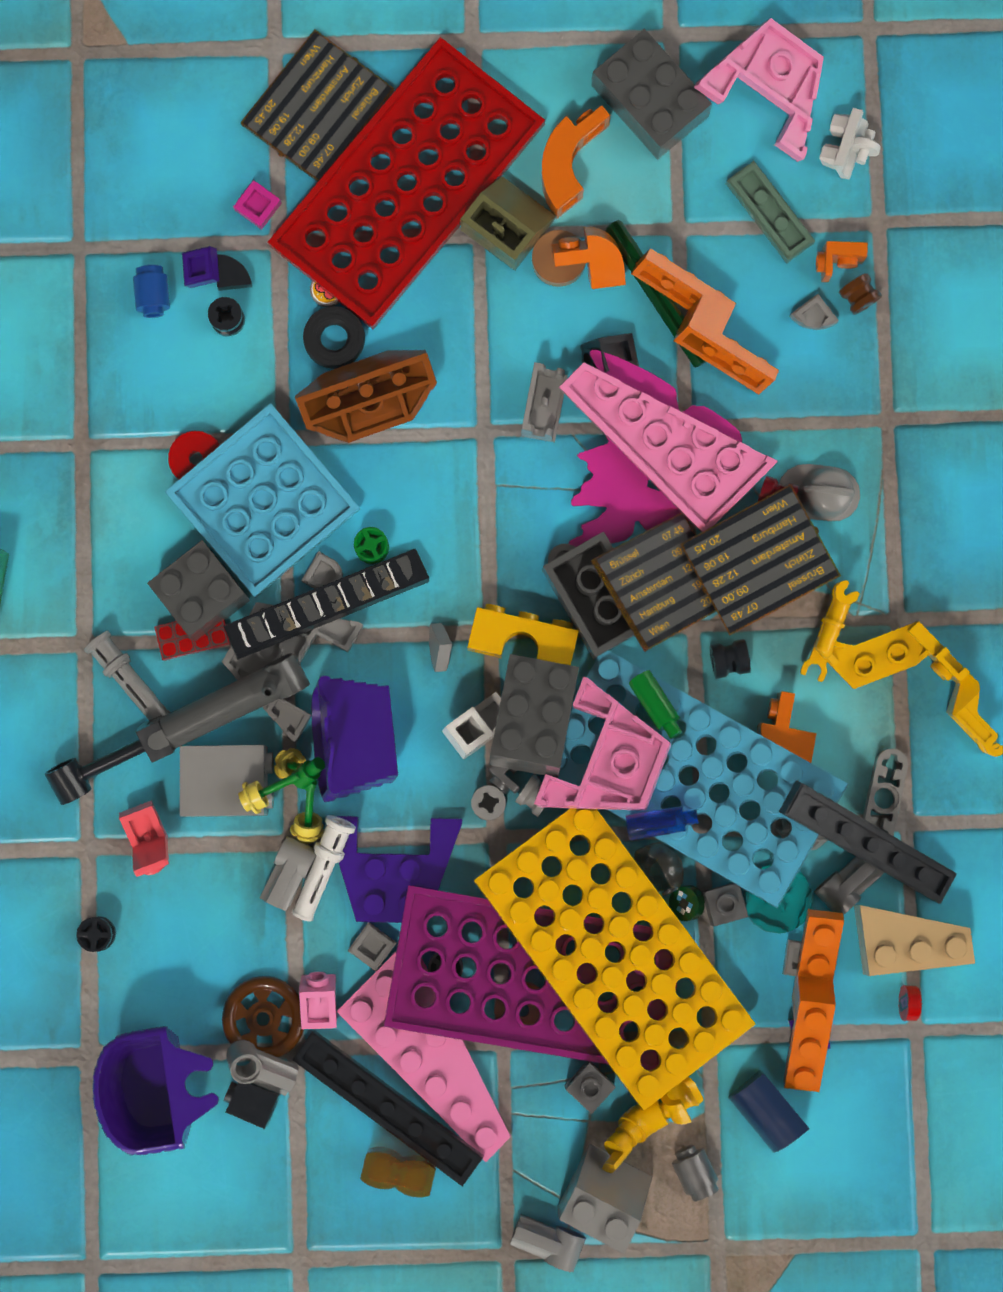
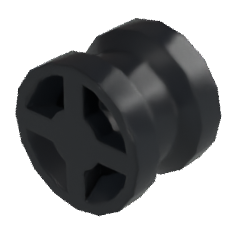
[208,297,245,336]
[76,916,116,952]

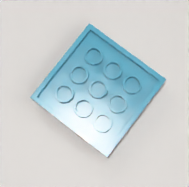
[165,403,360,598]

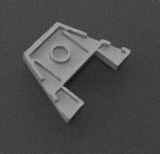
[222,602,364,743]

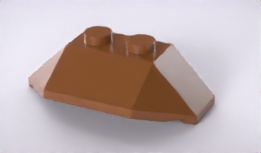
[295,350,437,443]

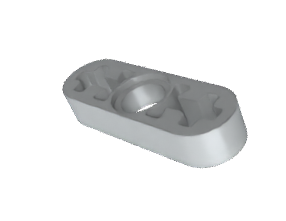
[863,749,908,836]

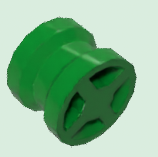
[353,527,389,565]

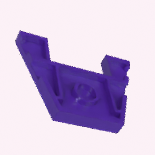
[326,816,462,923]

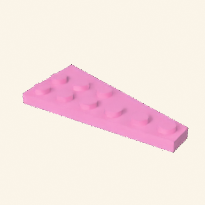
[558,362,778,534]
[336,952,511,1162]

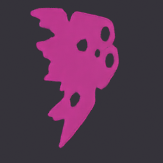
[569,350,742,547]

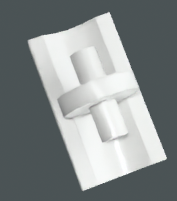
[820,108,881,180]

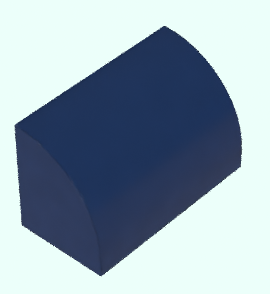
[728,1070,809,1152]

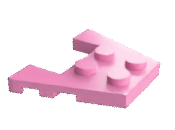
[694,18,824,162]
[534,676,671,811]

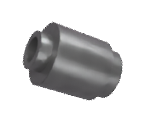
[672,1145,719,1202]

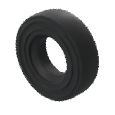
[303,306,365,369]

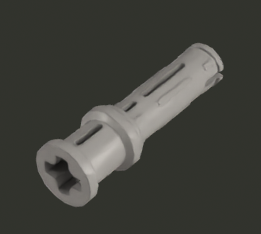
[84,630,171,720]

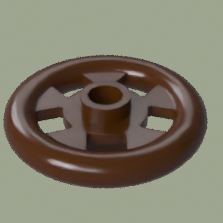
[222,976,304,1058]

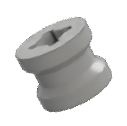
[515,774,544,817]
[471,785,506,821]

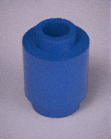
[133,265,170,318]

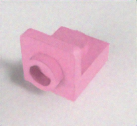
[299,972,337,1029]

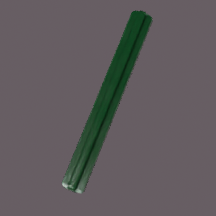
[605,220,706,368]

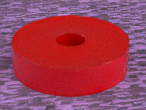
[168,431,220,480]

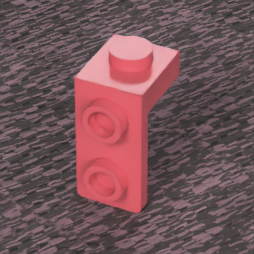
[119,800,169,877]

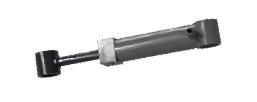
[45,652,310,805]

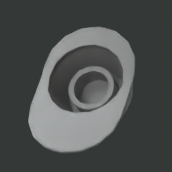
[779,464,860,521]

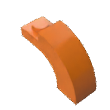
[541,105,610,219]

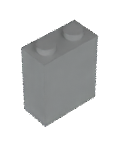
[180,745,274,817]

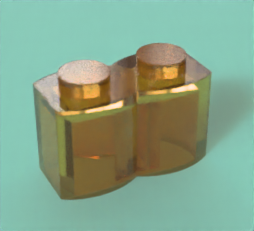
[360,1147,436,1197]

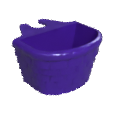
[311,676,398,802]
[93,1026,219,1155]

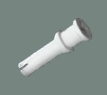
[292,815,356,922]

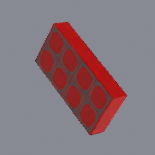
[155,619,231,661]

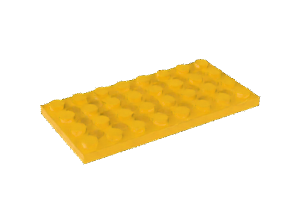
[473,808,756,1111]

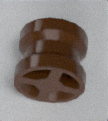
[839,273,882,315]

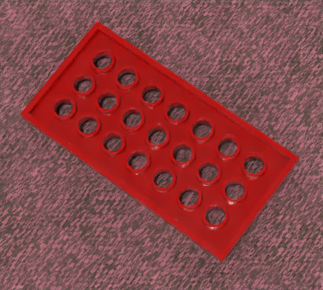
[267,37,545,330]

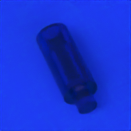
[626,806,699,840]

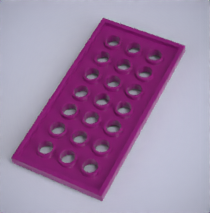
[384,885,678,1070]

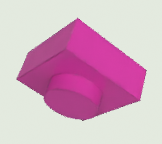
[233,180,282,230]

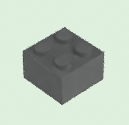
[147,540,250,641]

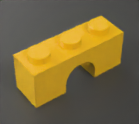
[467,603,579,665]

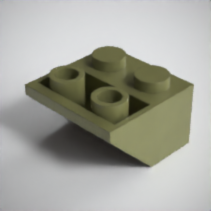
[460,176,556,271]

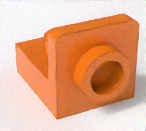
[816,241,868,282]

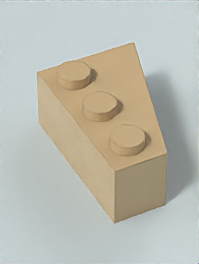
[854,905,975,976]

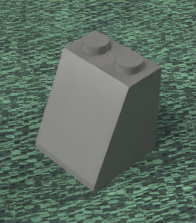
[557,1143,652,1254]

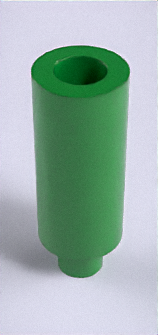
[629,670,682,739]

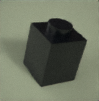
[224,1081,281,1129]

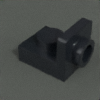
[581,333,639,372]

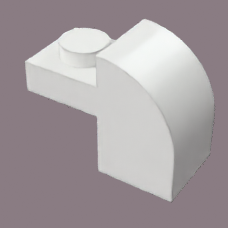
[442,692,501,759]

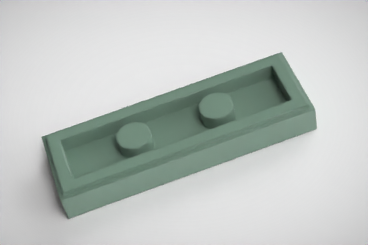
[726,161,815,263]

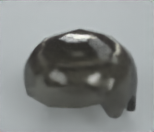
[634,842,684,896]

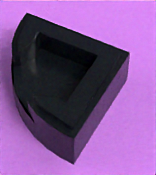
[217,254,253,291]

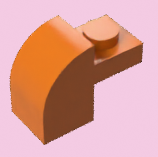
[551,227,626,289]
[757,691,817,763]

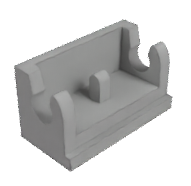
[521,362,568,443]

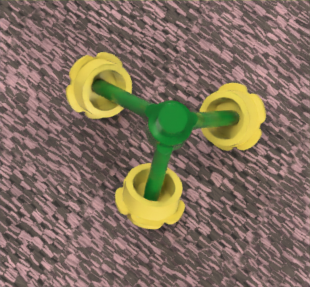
[238,748,325,844]

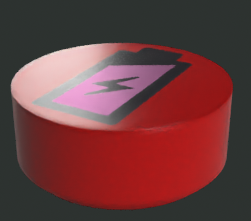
[899,985,922,1021]

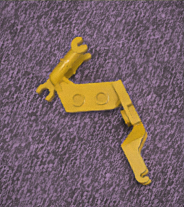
[800,580,1003,757]

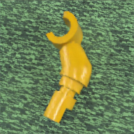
[602,1077,703,1173]

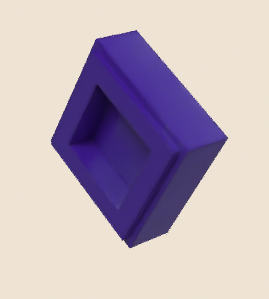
[182,246,219,288]

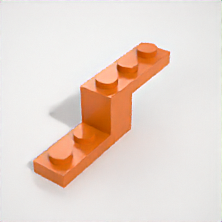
[631,248,779,395]
[783,909,844,1092]

